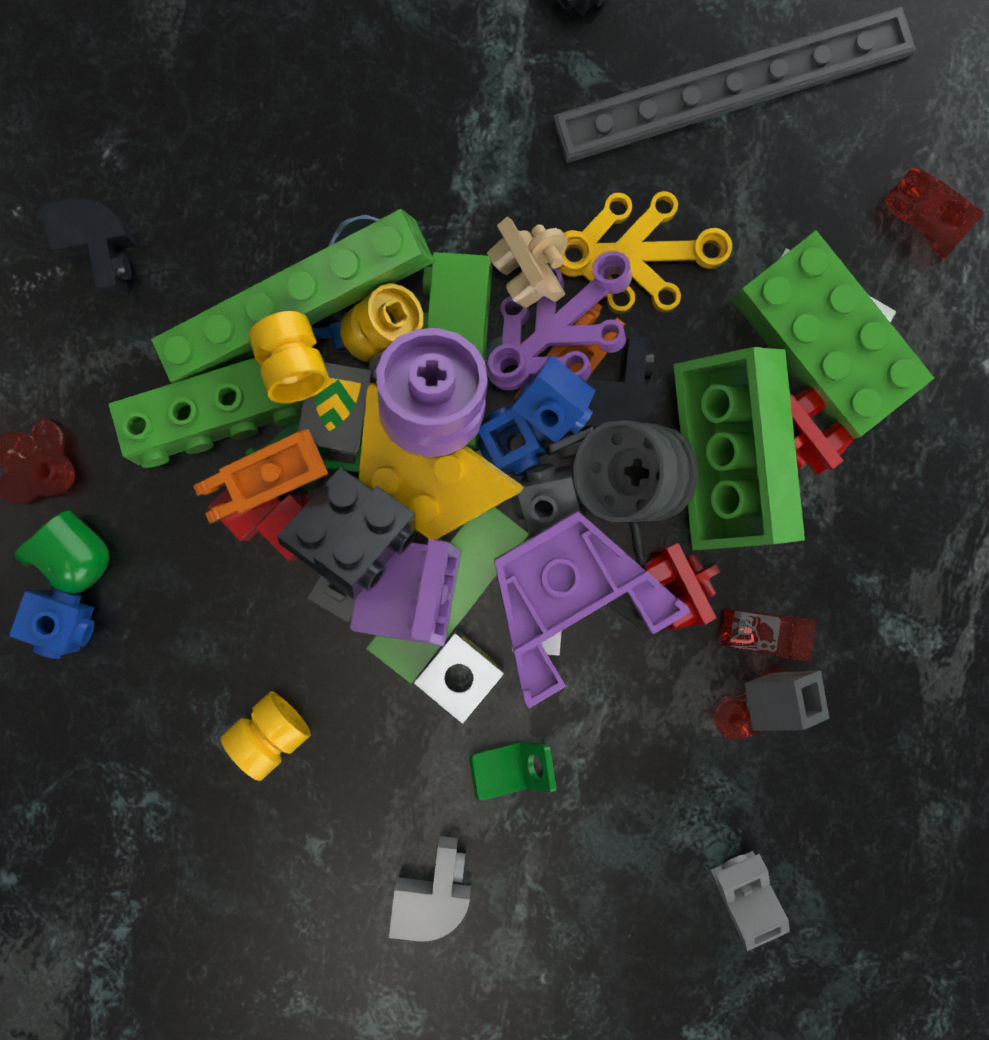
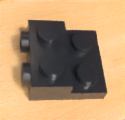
[277,467,417,600]

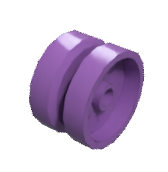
[376,328,488,457]

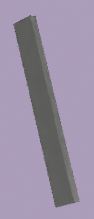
[553,6,916,163]

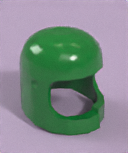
[14,510,110,594]

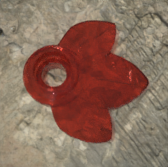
[0,417,75,504]

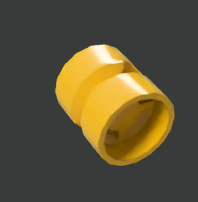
[340,283,423,363]
[248,311,329,403]
[220,691,311,781]

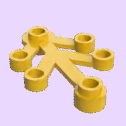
[559,191,732,314]

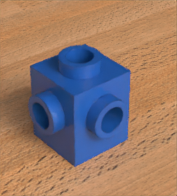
[478,406,549,477]
[9,589,94,659]

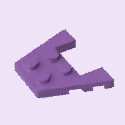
[494,511,690,708]

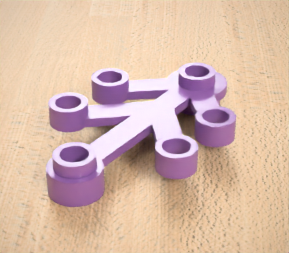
[486,251,632,390]

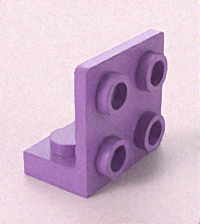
[350,539,461,647]

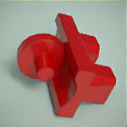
[790,387,853,475]
[642,542,720,630]

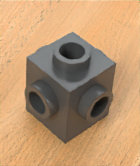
[513,463,587,533]

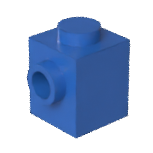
[511,355,596,444]

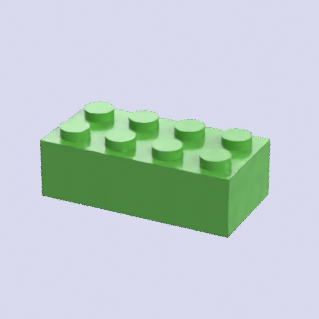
[731,230,935,439]
[674,347,805,551]

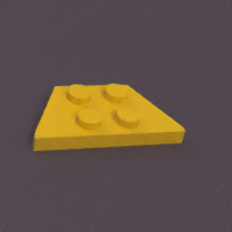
[358,383,524,540]

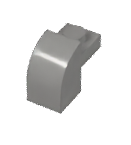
[389,836,471,942]
[711,851,790,951]

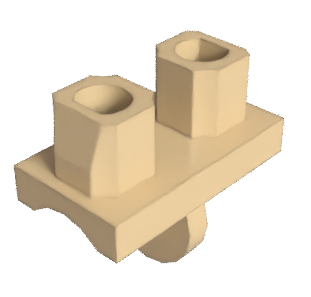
[487,216,568,308]

